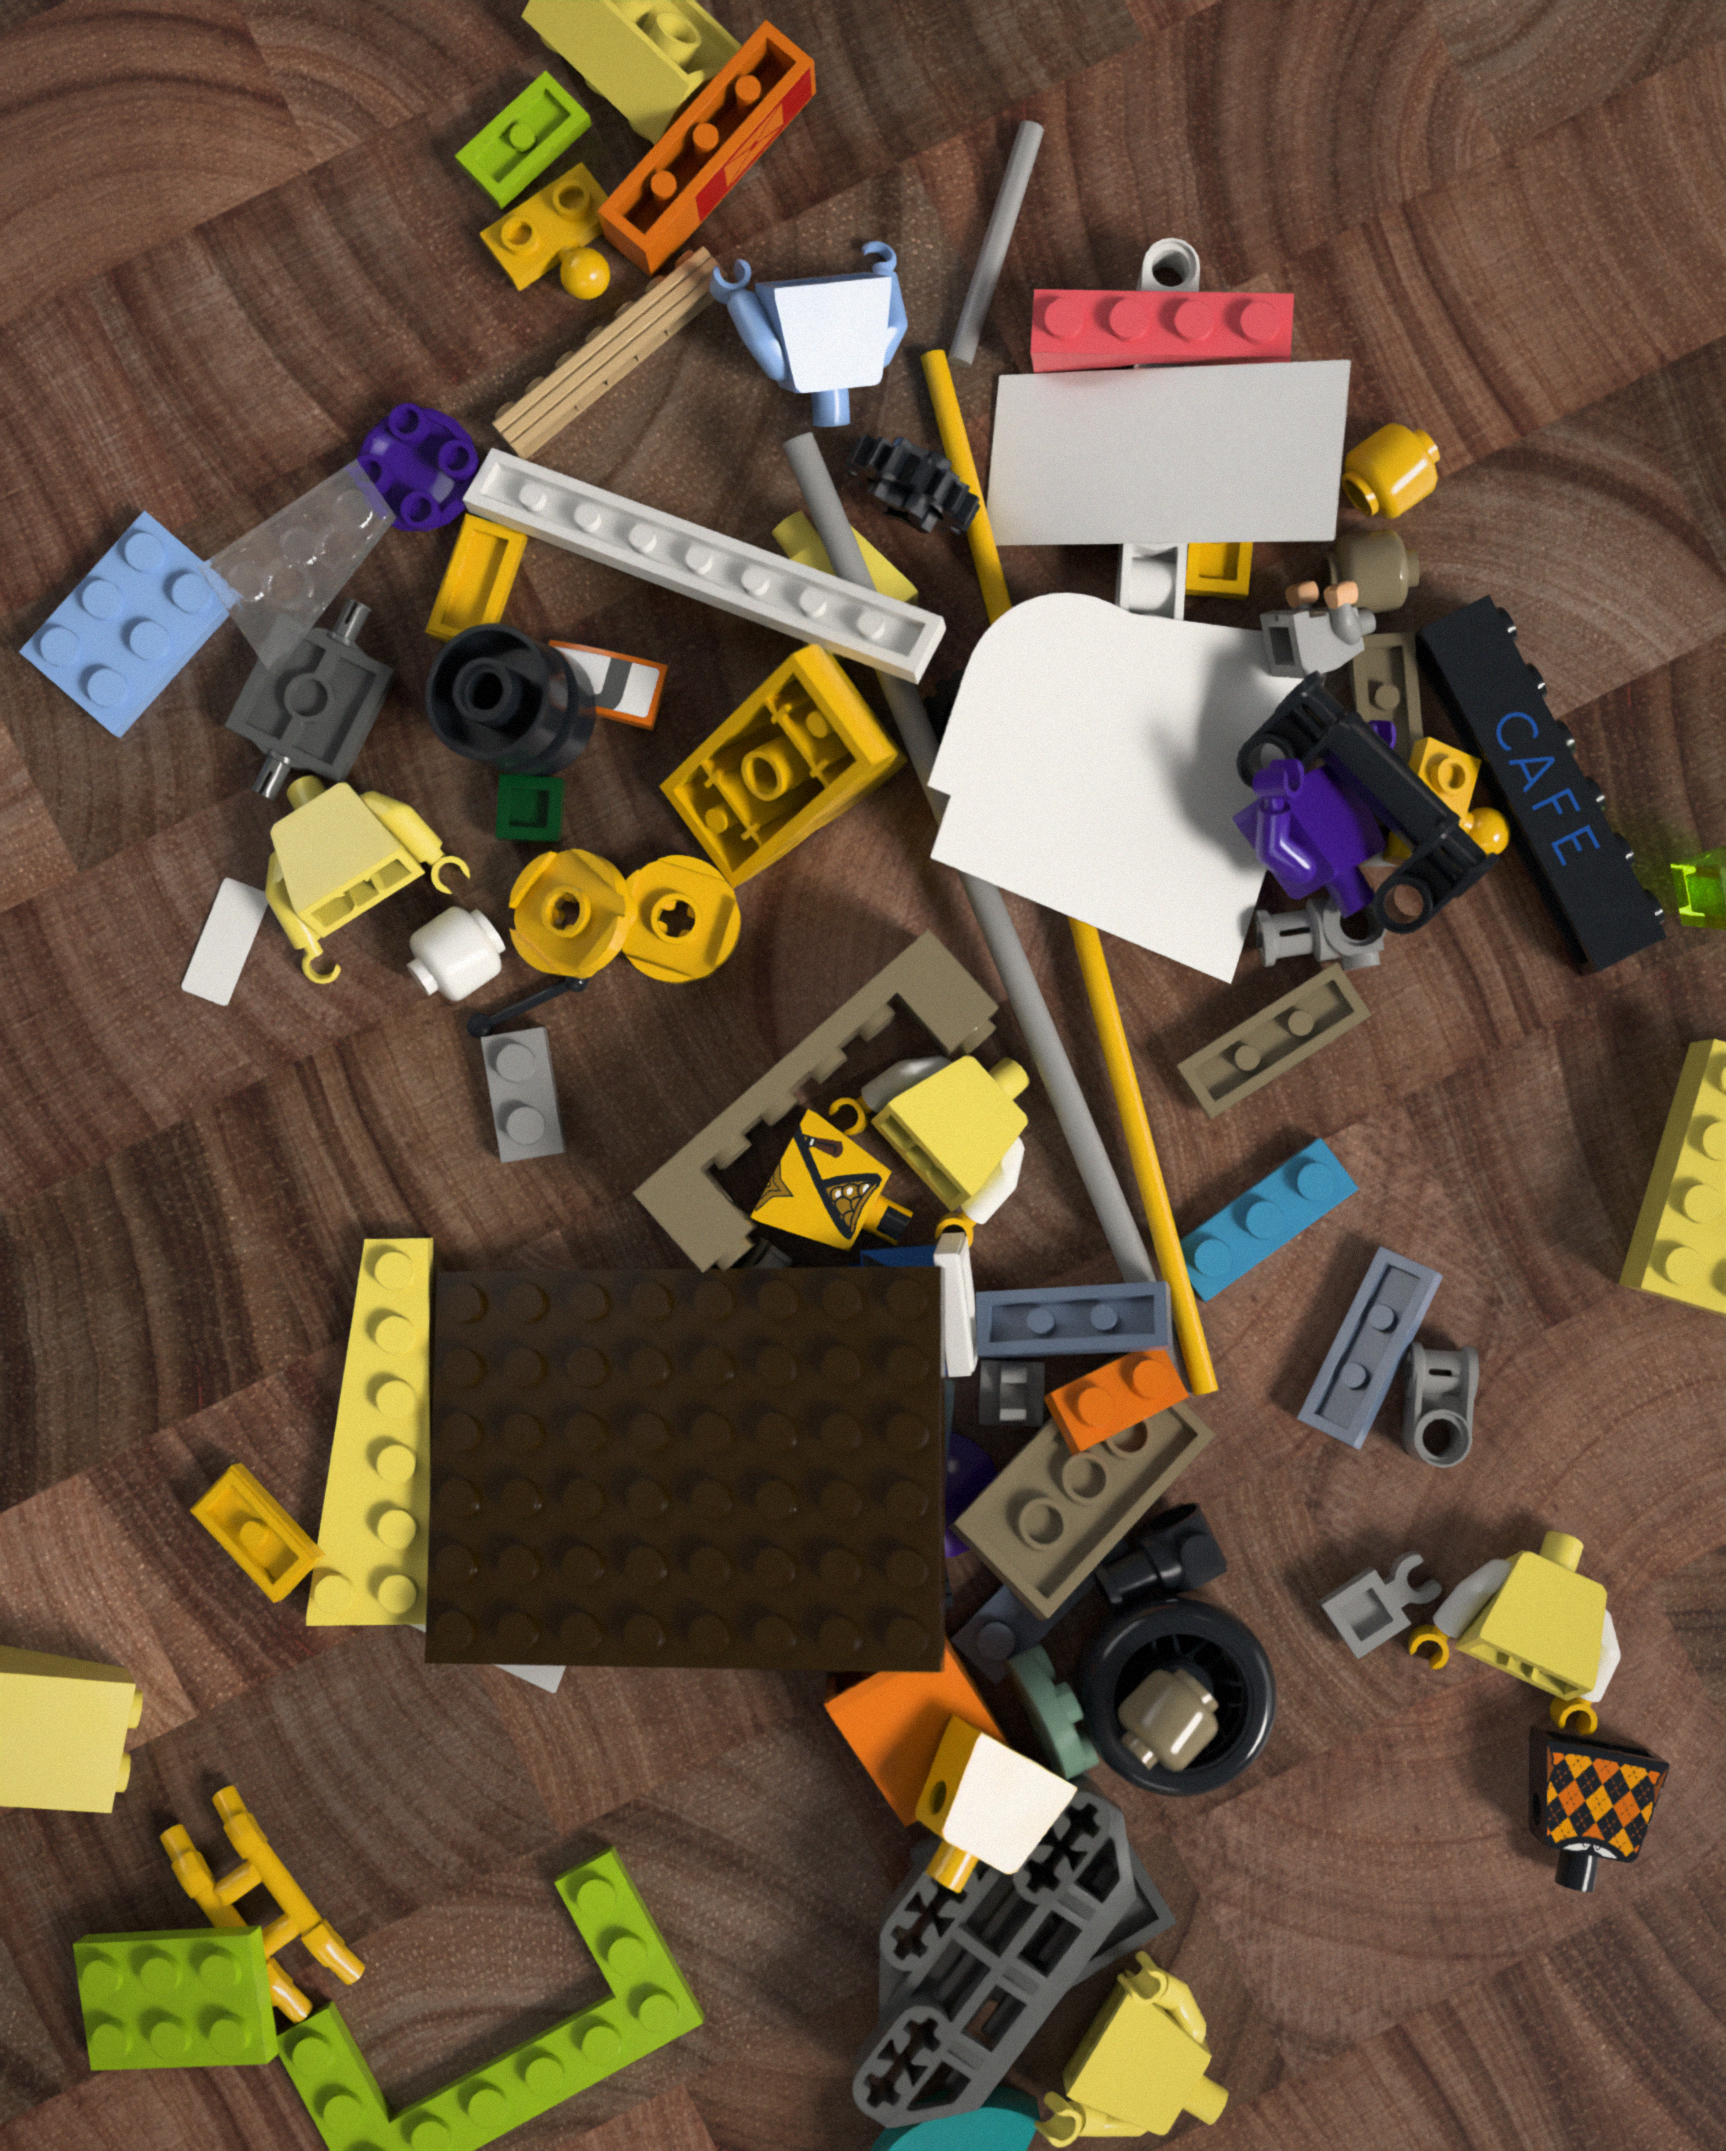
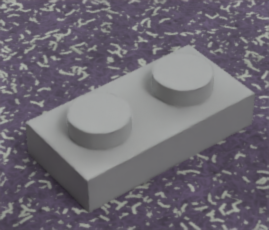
[481,1027,567,1163]

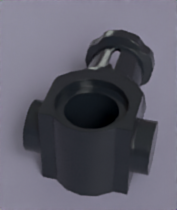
[1090,1502,1228,1615]

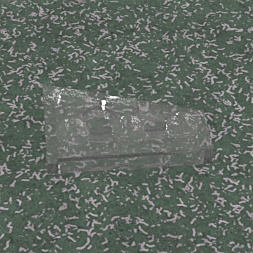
[198,459,397,675]

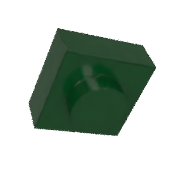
[495,774,566,845]

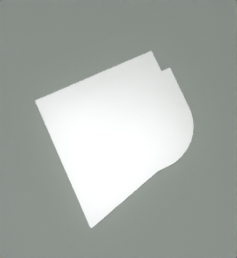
[927,593,1327,984]

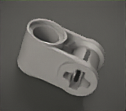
[1401,1341,1479,1468]

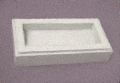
[934,1232,979,1377]

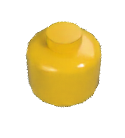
[1341,423,1440,519]

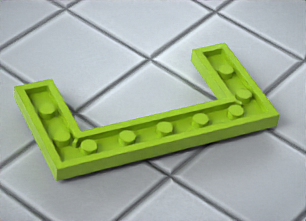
[276,1845,705,2151]

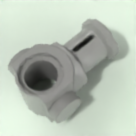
[1254,876,1387,971]

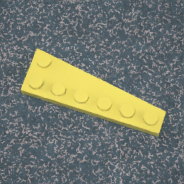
[306,1238,434,1626]

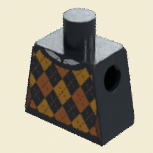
[1528,1726,1670,1892]

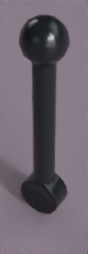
[467,976,589,1039]

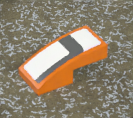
[549,640,670,731]

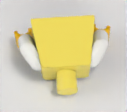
[829,1055,1030,1248]
[1408,1531,1621,1736]

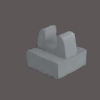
[978,1358,1045,1427]

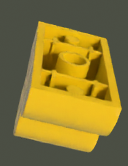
[659,644,908,889]

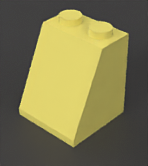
[0,1645,143,1813]

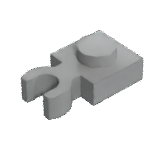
[1317,1551,1442,1659]

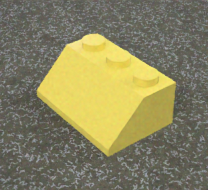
[521,0,742,145]

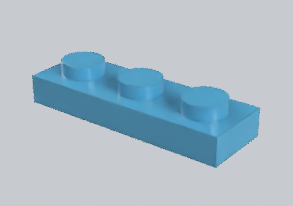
[1179,1137,1359,1303]

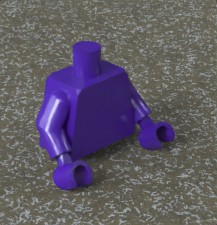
[1232,720,1396,919]

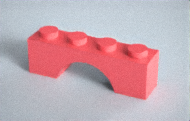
[1030,289,1294,374]

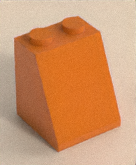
[824,1630,1015,1828]

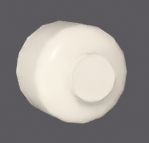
[406,906,506,1001]

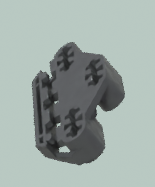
[852,1776,1136,2129]

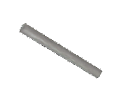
[947,120,1044,368]

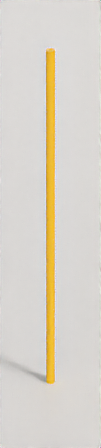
[920,349,1218,1396]

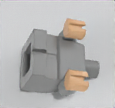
[1260,581,1376,679]

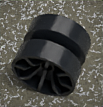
[425,623,596,777]

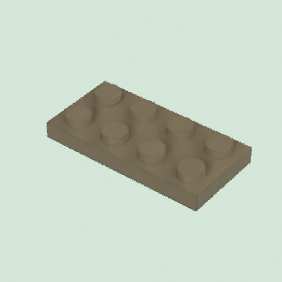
[948,1352,1216,1621]

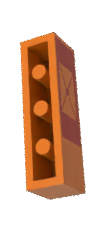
[597,20,816,279]

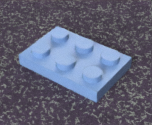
[19,510,244,738]

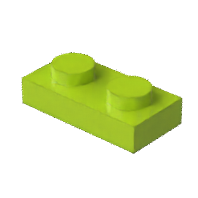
[455,71,592,210]

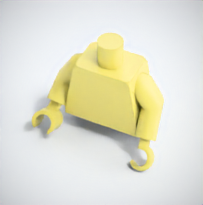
[265,775,470,984]

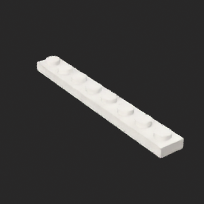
[462,448,946,684]

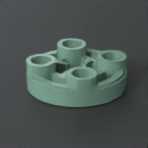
[1005,1644,1099,1781]

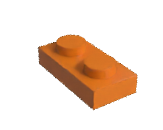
[1043,1350,1189,1456]

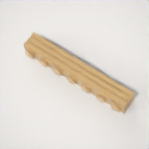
[492,245,729,460]

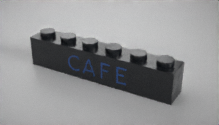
[1415,595,1667,977]

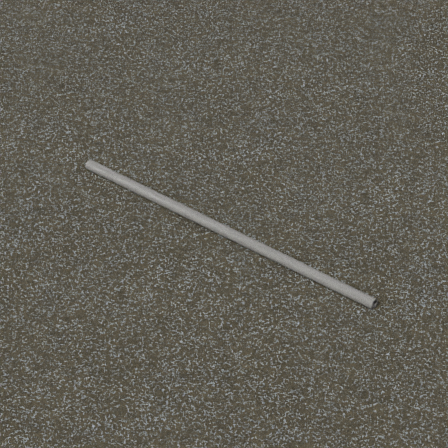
[783,433,1193,1394]

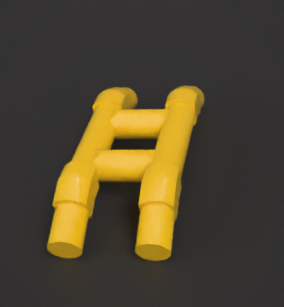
[160,1786,365,2024]

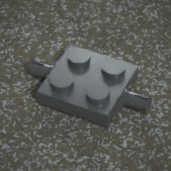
[224,597,399,802]

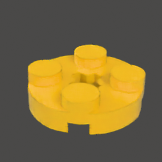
[509,849,638,979]
[621,855,741,984]

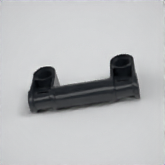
[1236,670,1501,934]

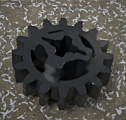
[844,434,980,536]

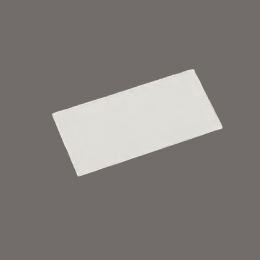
[986,360,1351,545]

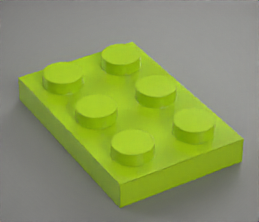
[73,1925,279,2071]

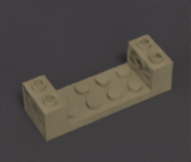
[633,929,999,1272]

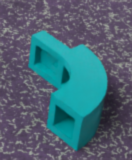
[870,2086,1041,2151]

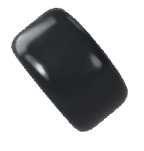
[1076,1590,1277,1797]

